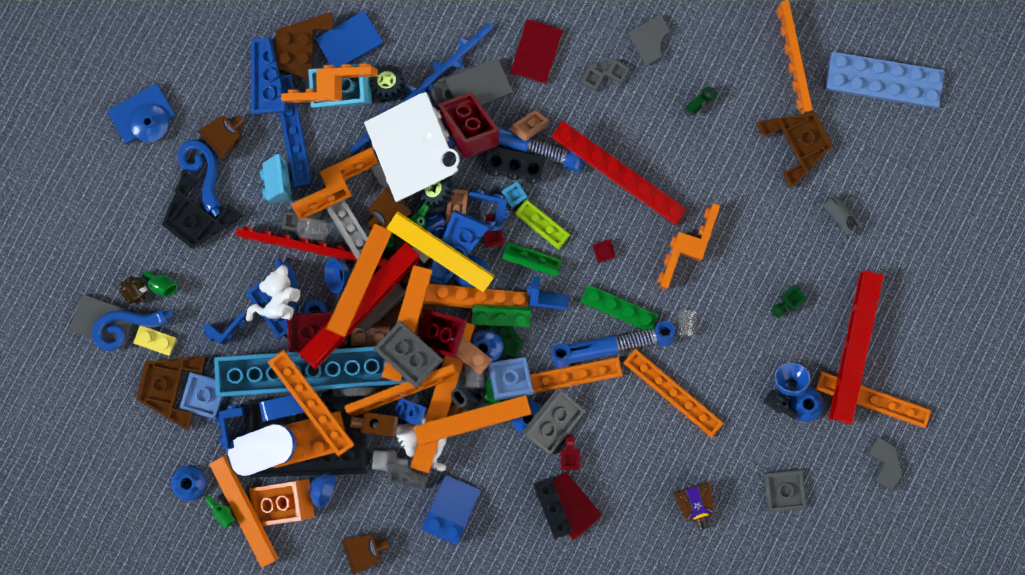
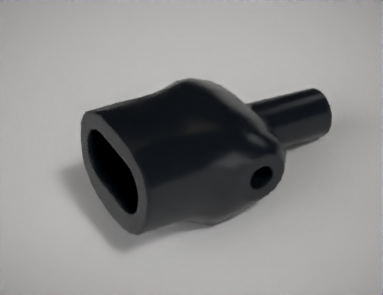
[451,387,482,409]
[763,389,798,419]

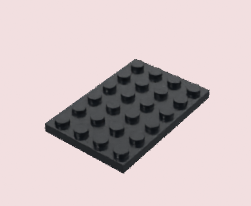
[249,396,367,478]

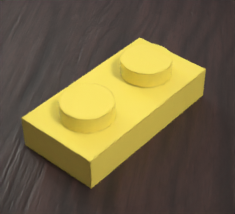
[133,326,177,356]

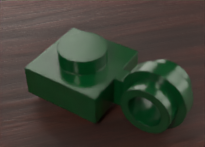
[683,87,716,117]
[770,284,807,318]

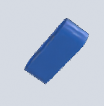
[259,395,305,422]

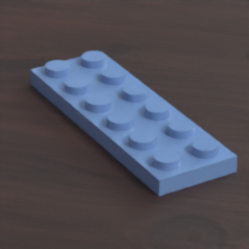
[825,52,945,109]

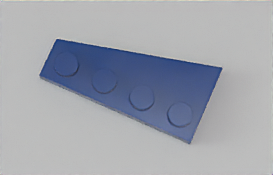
[430,210,490,285]

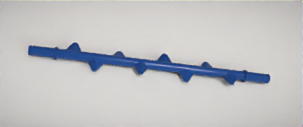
[349,23,494,155]

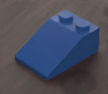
[421,475,481,545]

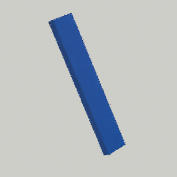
[280,74,313,188]

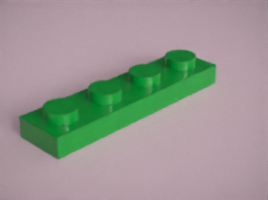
[580,285,658,332]

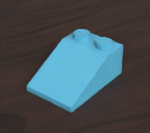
[308,64,372,108]
[260,154,292,204]

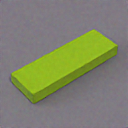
[514,199,570,250]

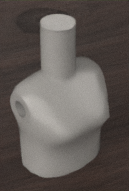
[372,449,408,472]

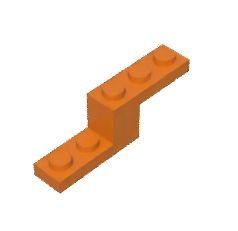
[281,64,378,103]
[291,148,379,220]
[657,203,720,290]

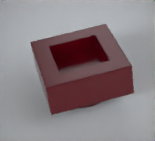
[592,239,616,263]

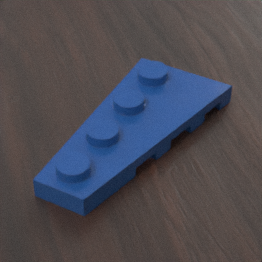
[251,37,289,115]

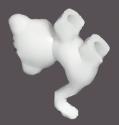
[245,265,300,321]
[396,413,446,471]

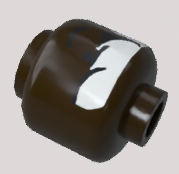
[119,276,148,305]

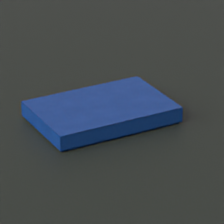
[316,11,384,67]
[107,83,176,144]

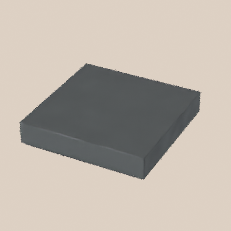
[763,470,807,512]

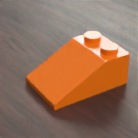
[249,479,315,526]

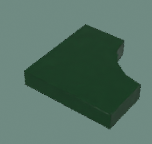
[482,325,524,359]

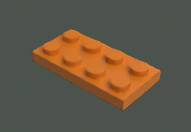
[274,411,350,468]

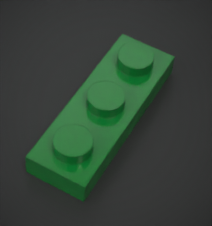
[502,242,562,277]
[472,304,531,327]

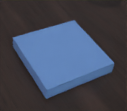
[488,357,533,400]
[179,372,224,419]

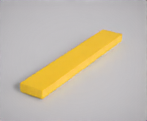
[386,211,495,292]

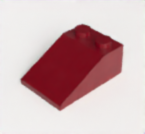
[438,92,499,159]
[417,309,467,358]

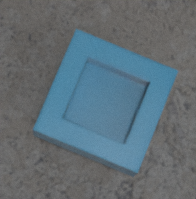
[501,181,528,208]

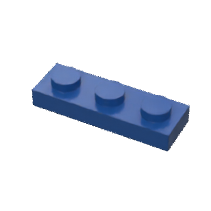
[245,282,287,339]

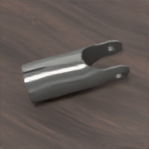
[822,195,863,237]

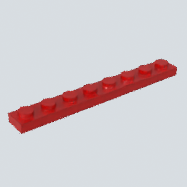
[551,121,687,225]
[236,226,388,268]

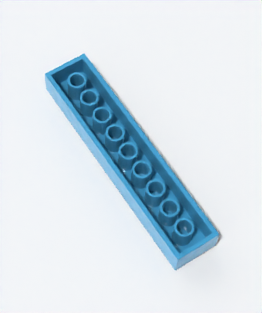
[214,347,407,397]

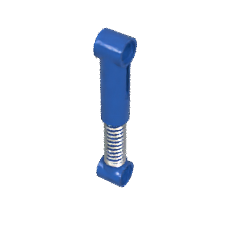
[496,125,585,173]
[551,321,675,368]

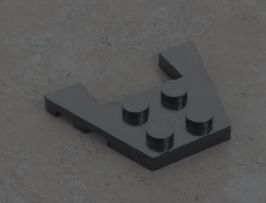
[162,170,243,249]

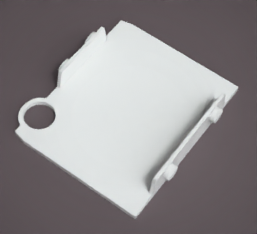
[364,93,460,202]

